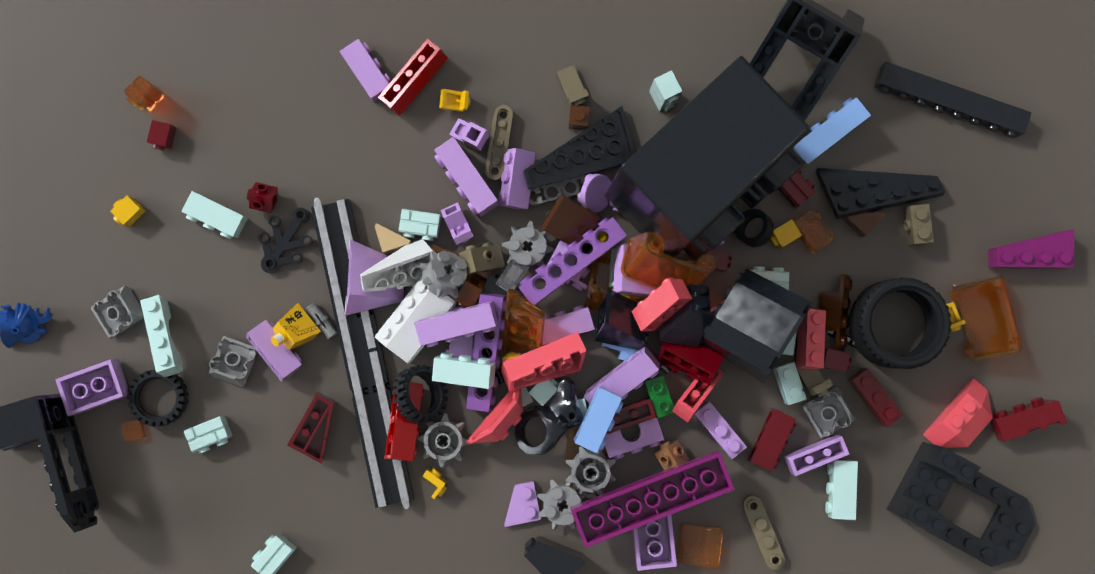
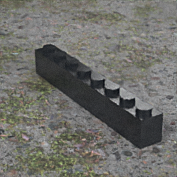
[874,62,1032,138]

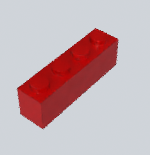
[378,39,448,116]
[384,382,424,462]

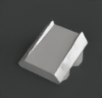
[91,285,144,339]
[208,336,257,387]
[802,386,857,439]

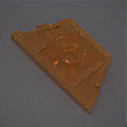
[502,288,545,353]

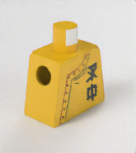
[271,303,321,350]

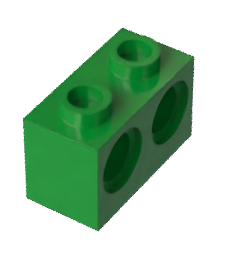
[643,375,674,419]

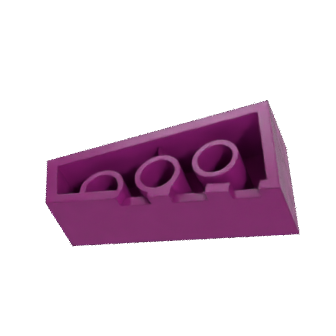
[988,229,1074,269]

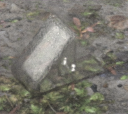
[495,260,528,294]

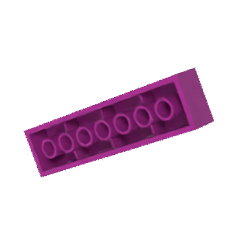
[570,450,735,548]

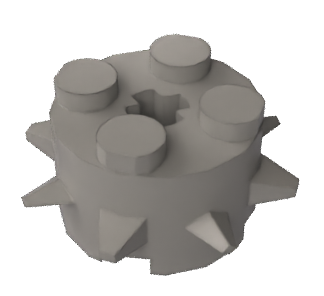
[502,221,554,274]
[420,251,467,298]
[417,413,468,467]
[565,446,616,495]
[537,479,587,530]

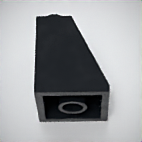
[659,284,711,347]
[595,289,648,351]
[524,535,585,574]

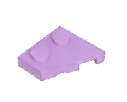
[504,481,541,527]

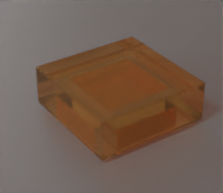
[121,420,146,442]

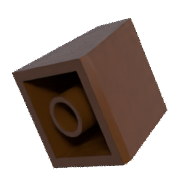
[541,193,601,249]

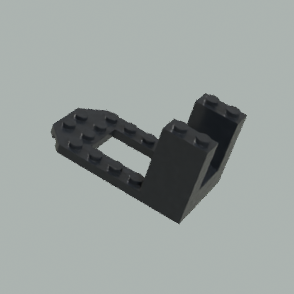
[750,0,865,121]
[0,394,99,533]
[887,442,1035,567]

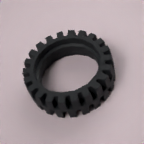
[392,364,448,424]
[127,369,189,426]

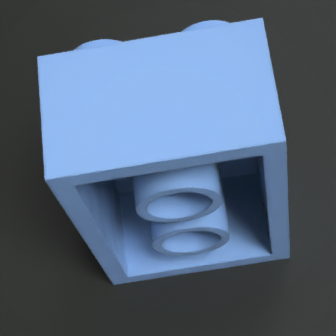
[574,386,623,453]

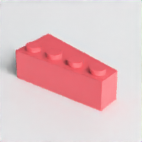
[501,332,586,392]

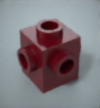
[247,182,278,213]

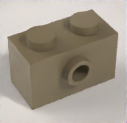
[903,204,934,246]
[459,242,505,275]

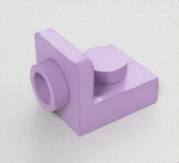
[570,266,590,291]

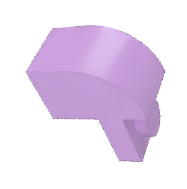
[449,118,490,151]
[441,202,474,245]

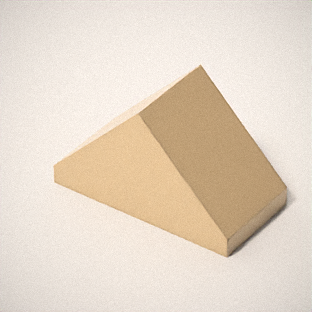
[375,223,412,254]

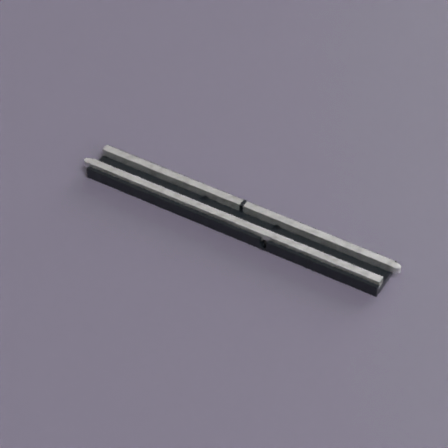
[311,198,414,509]

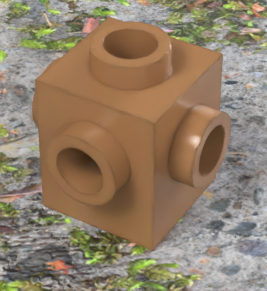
[654,439,690,470]

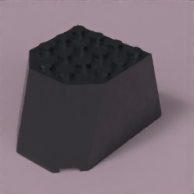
[703,269,813,383]

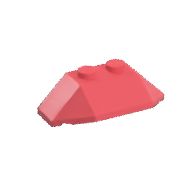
[923,378,993,448]
[466,388,523,445]

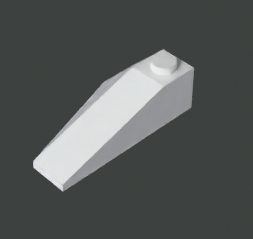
[360,239,433,292]

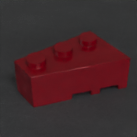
[658,342,725,384]
[287,391,334,464]
[990,397,1067,441]

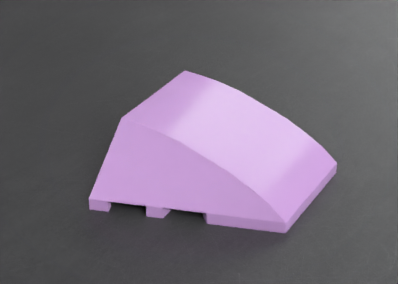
[344,239,404,316]

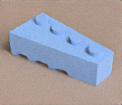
[794,97,871,164]

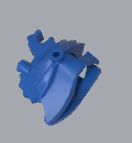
[0,303,53,348]

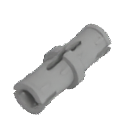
[305,302,338,340]

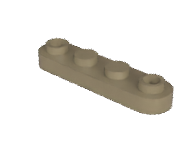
[485,105,513,181]
[742,495,785,570]

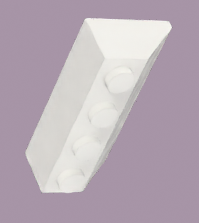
[375,276,457,364]

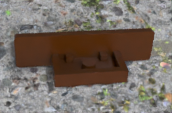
[819,274,852,352]

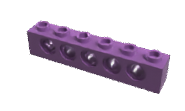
[519,217,627,307]
[466,292,508,412]

